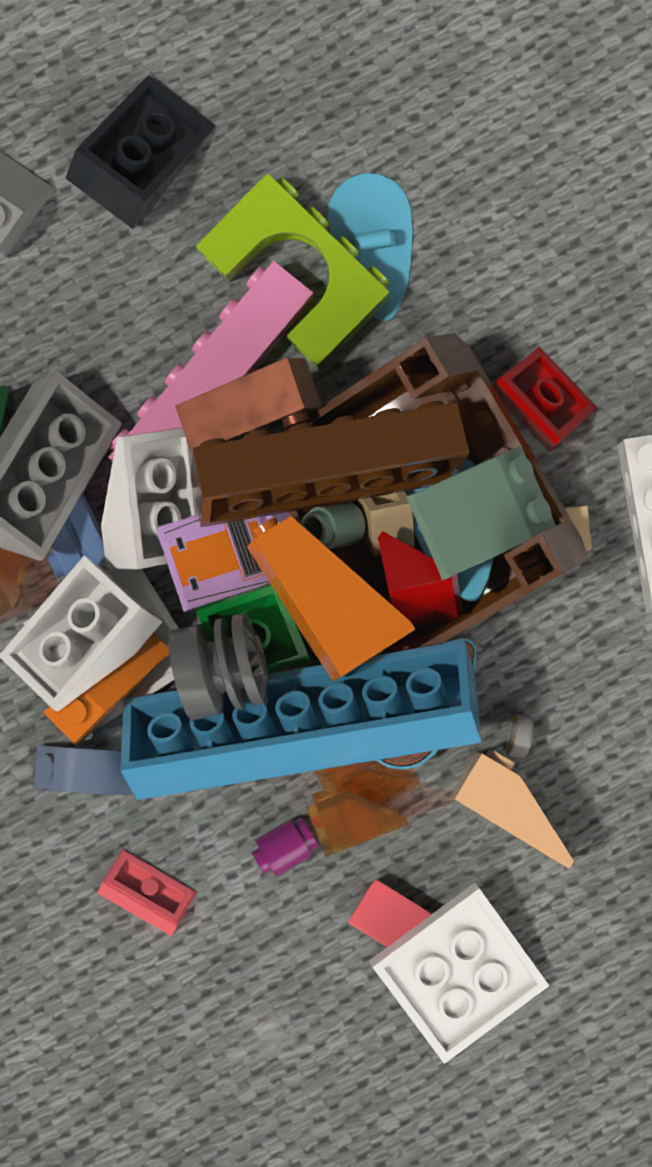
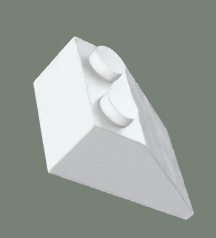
[101,428,198,569]
[0,556,162,712]

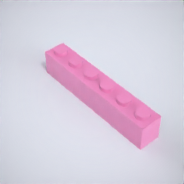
[109,261,313,462]

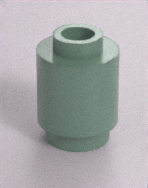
[300,502,365,549]

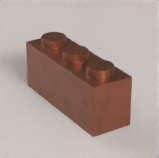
[175,357,322,454]

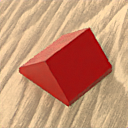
[494,346,597,452]
[377,531,463,627]

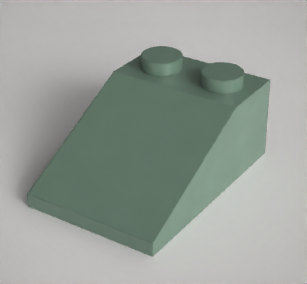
[406,446,556,580]

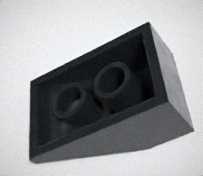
[65,75,215,229]

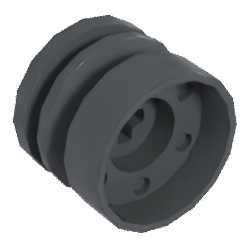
[168,613,268,721]

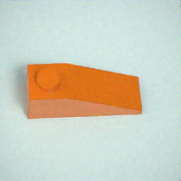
[43,632,169,744]

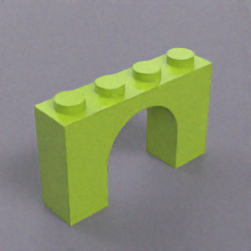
[195,173,390,370]

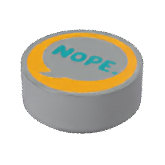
[506,713,534,759]

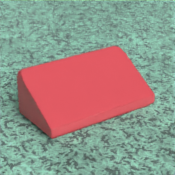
[98,849,197,936]
[348,880,431,947]

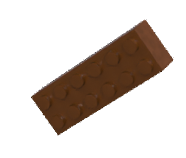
[191,401,469,527]

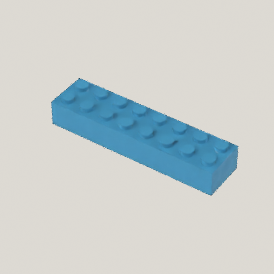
[120,640,481,800]

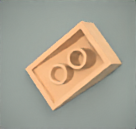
[450,750,574,869]

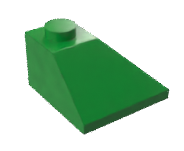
[196,583,310,674]

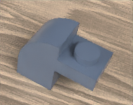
[34,745,132,795]

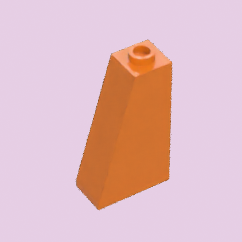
[247,516,415,682]

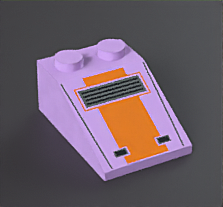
[156,512,290,612]

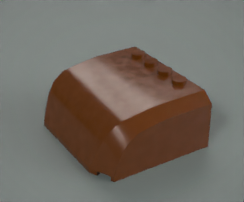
[283,333,588,654]

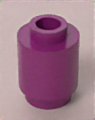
[251,818,318,877]

